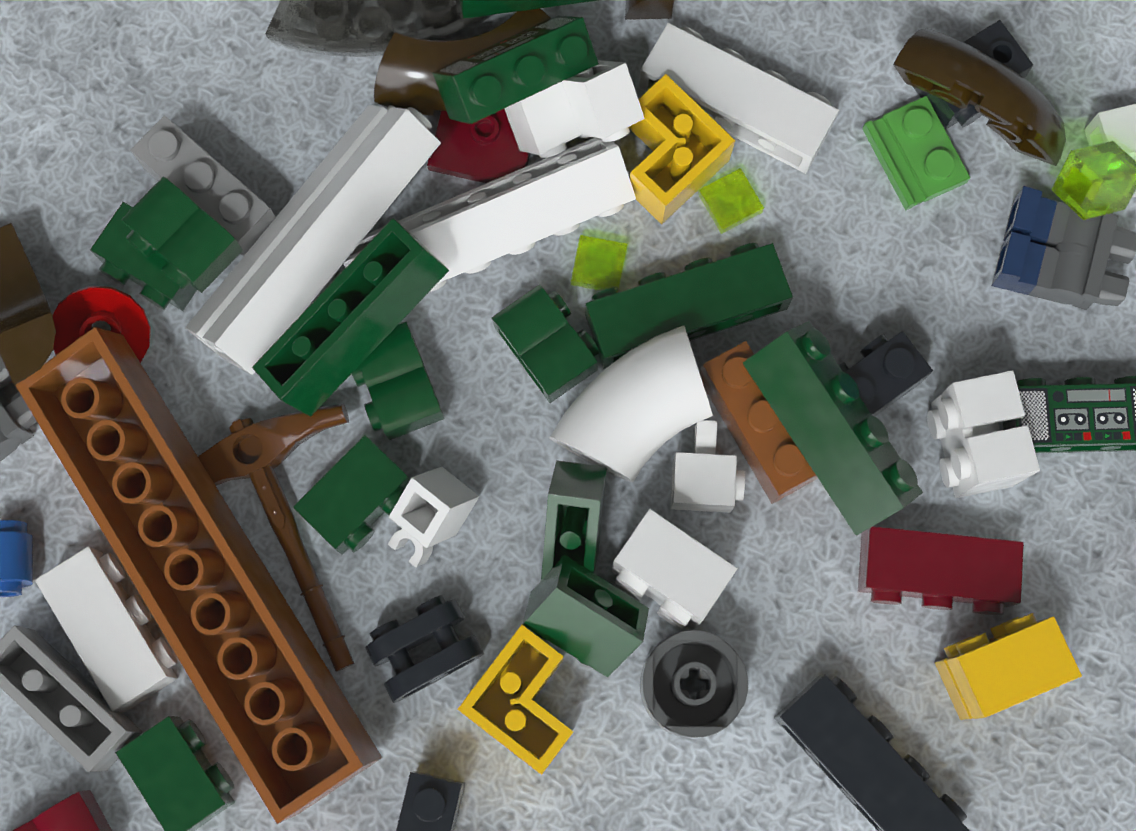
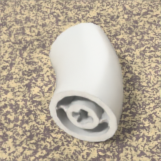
[550,326,713,482]

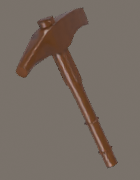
[198,404,355,672]

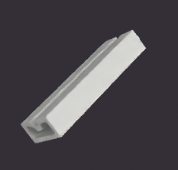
[185,105,441,375]

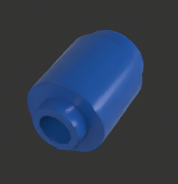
[0,520,33,597]

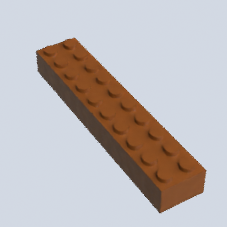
[15,327,383,824]

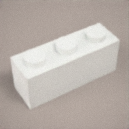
[35,546,178,713]

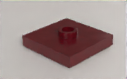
[427,109,530,184]

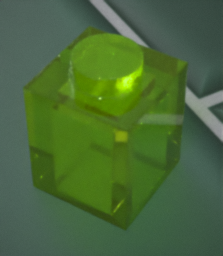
[1051,141,1136,220]

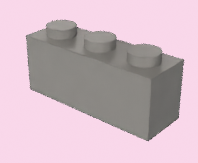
[130,115,276,257]
[0,625,143,772]

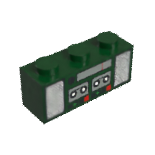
[432,15,599,124]
[1003,376,1136,453]

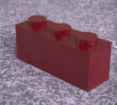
[858,526,1024,615]

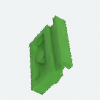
[862,96,971,211]

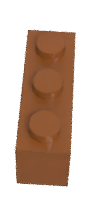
[700,341,818,504]

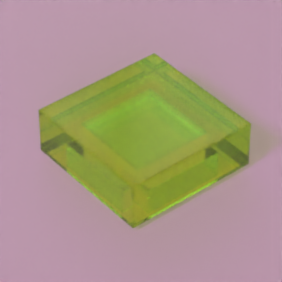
[698,168,764,234]
[571,235,628,291]

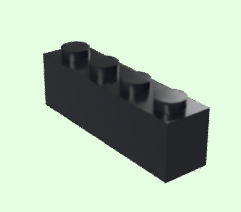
[774,674,970,831]

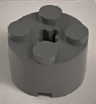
[640,630,748,738]

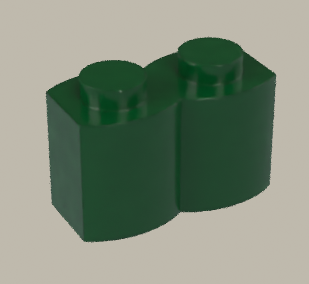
[121,176,243,293]
[491,284,600,403]
[352,322,445,440]

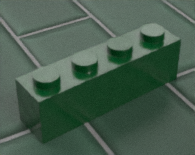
[252,218,450,417]
[585,243,793,369]
[743,321,923,536]

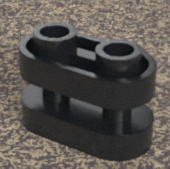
[365,595,484,703]

